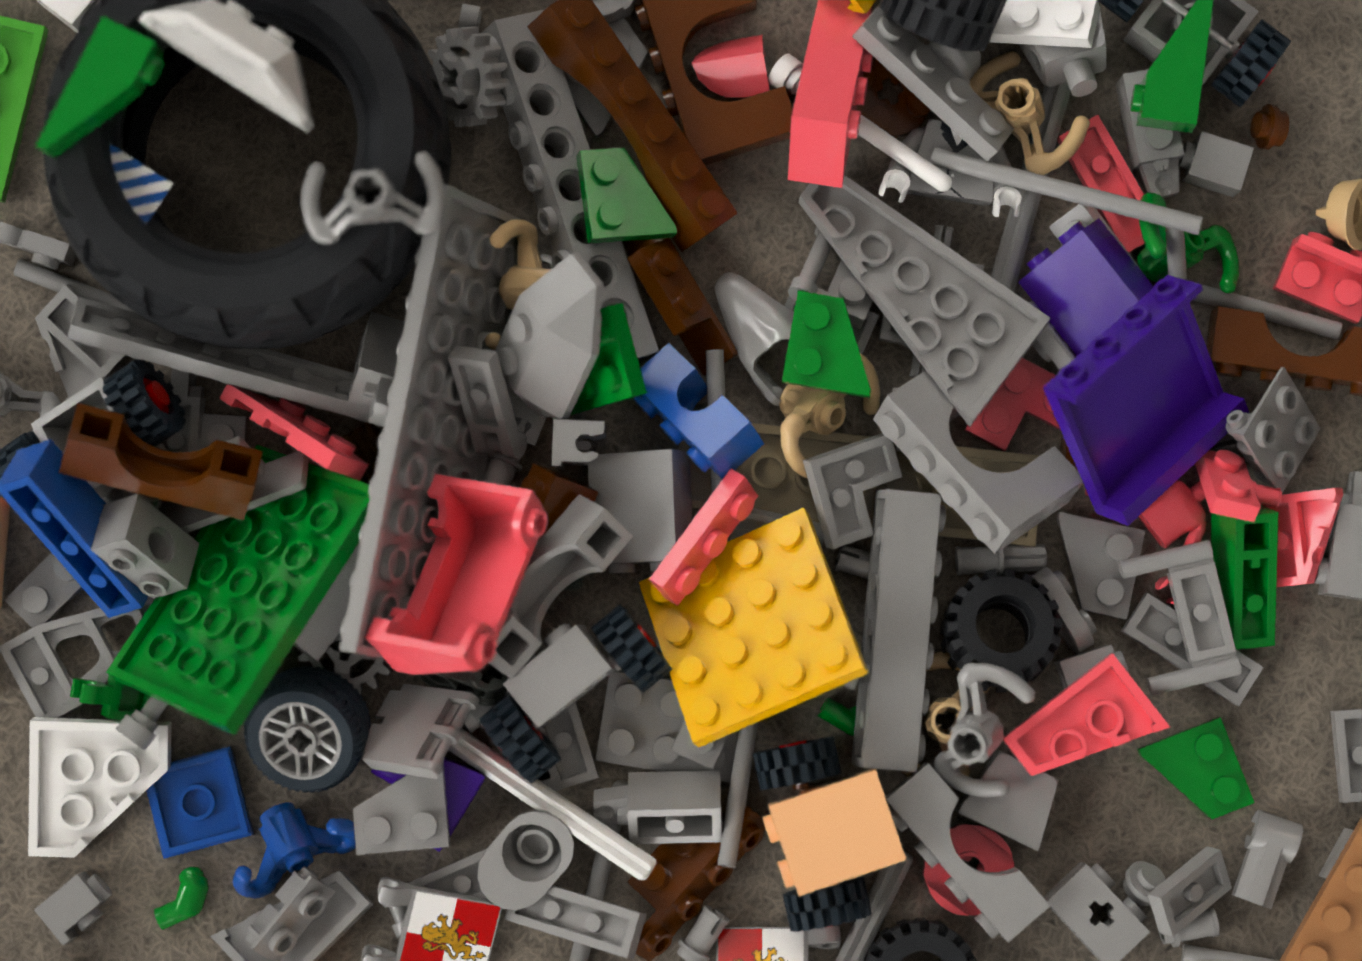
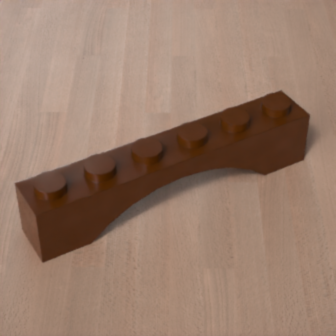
[527,0,738,252]

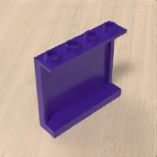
[1043,275,1249,526]

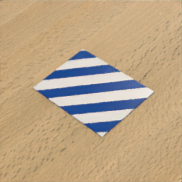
[110,144,173,224]

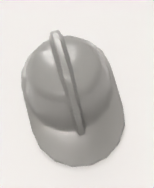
[477,811,575,910]

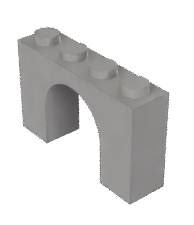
[873,370,1083,554]

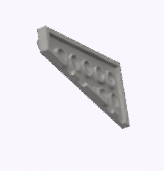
[798,175,1050,427]

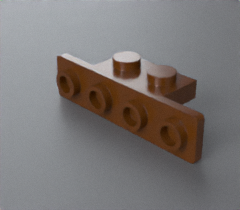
[622,238,738,375]
[627,806,766,961]

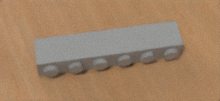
[851,489,946,772]

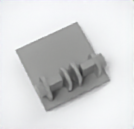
[1226,367,1321,493]

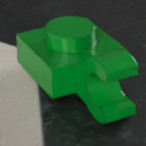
[70,675,151,720]

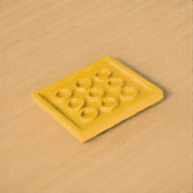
[639,507,868,748]

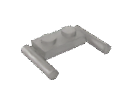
[1118,540,1242,696]

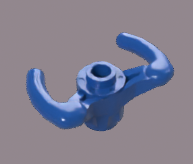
[233,802,356,899]

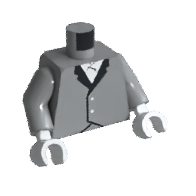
[879,119,1021,217]

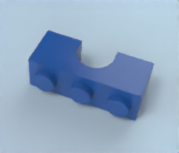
[633,343,764,480]

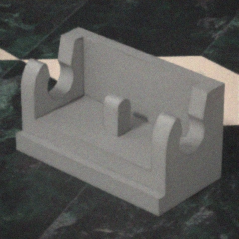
[552,419,607,470]

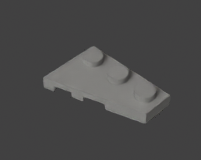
[210,871,374,961]

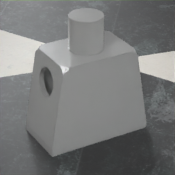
[1018,1,1107,97]
[955,750,1058,851]

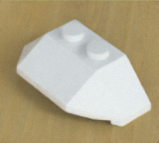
[139,0,314,134]

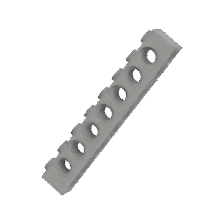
[482,10,659,362]

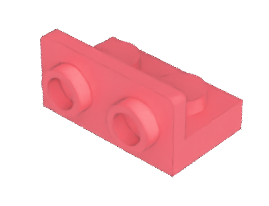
[1273,232,1362,324]

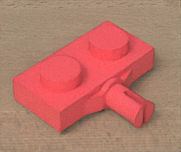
[1195,450,1282,522]

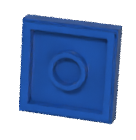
[146,746,254,859]

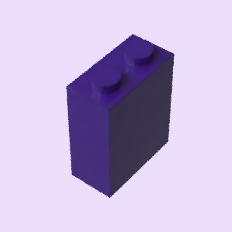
[1018,218,1154,356]

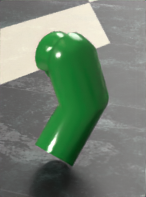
[154,866,209,930]

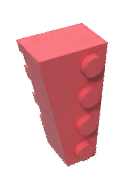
[788,0,874,188]

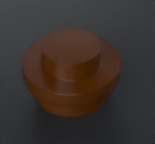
[1250,104,1289,150]

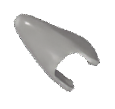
[715,272,794,406]

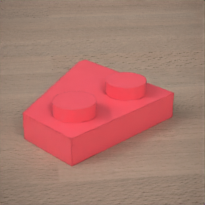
[1259,488,1343,588]

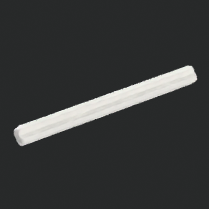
[448,728,656,880]

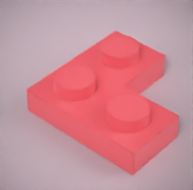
[964,358,1061,451]

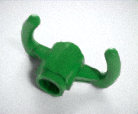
[1137,192,1239,294]

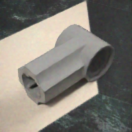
[1232,810,1303,909]

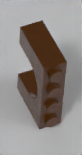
[634,0,793,165]

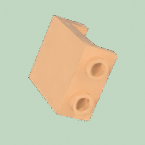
[762,768,906,896]

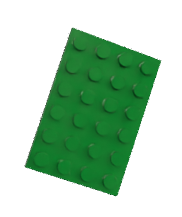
[106,444,370,735]

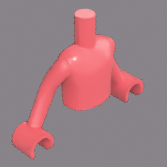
[1085,480,1207,604]

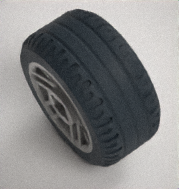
[244,666,371,793]

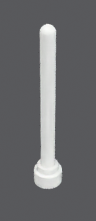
[768,53,952,192]

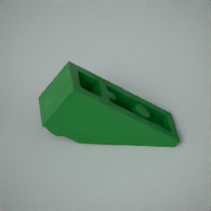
[1130,0,1213,133]
[35,16,164,158]
[1211,504,1278,650]

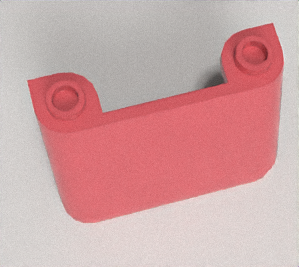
[365,474,548,675]

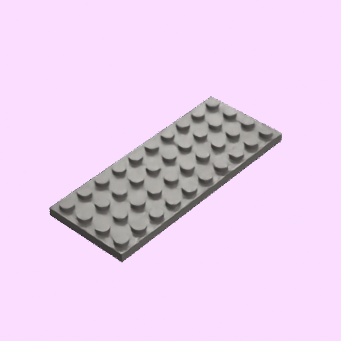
[339,185,538,658]

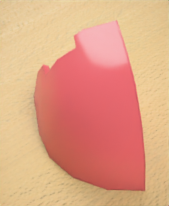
[692,35,770,98]

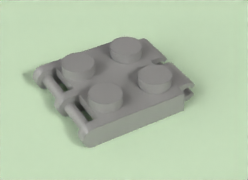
[361,684,480,779]

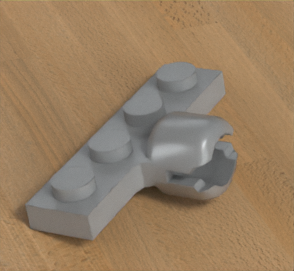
[852,6,1014,161]

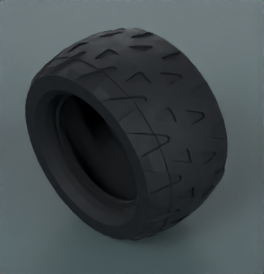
[43,0,451,349]

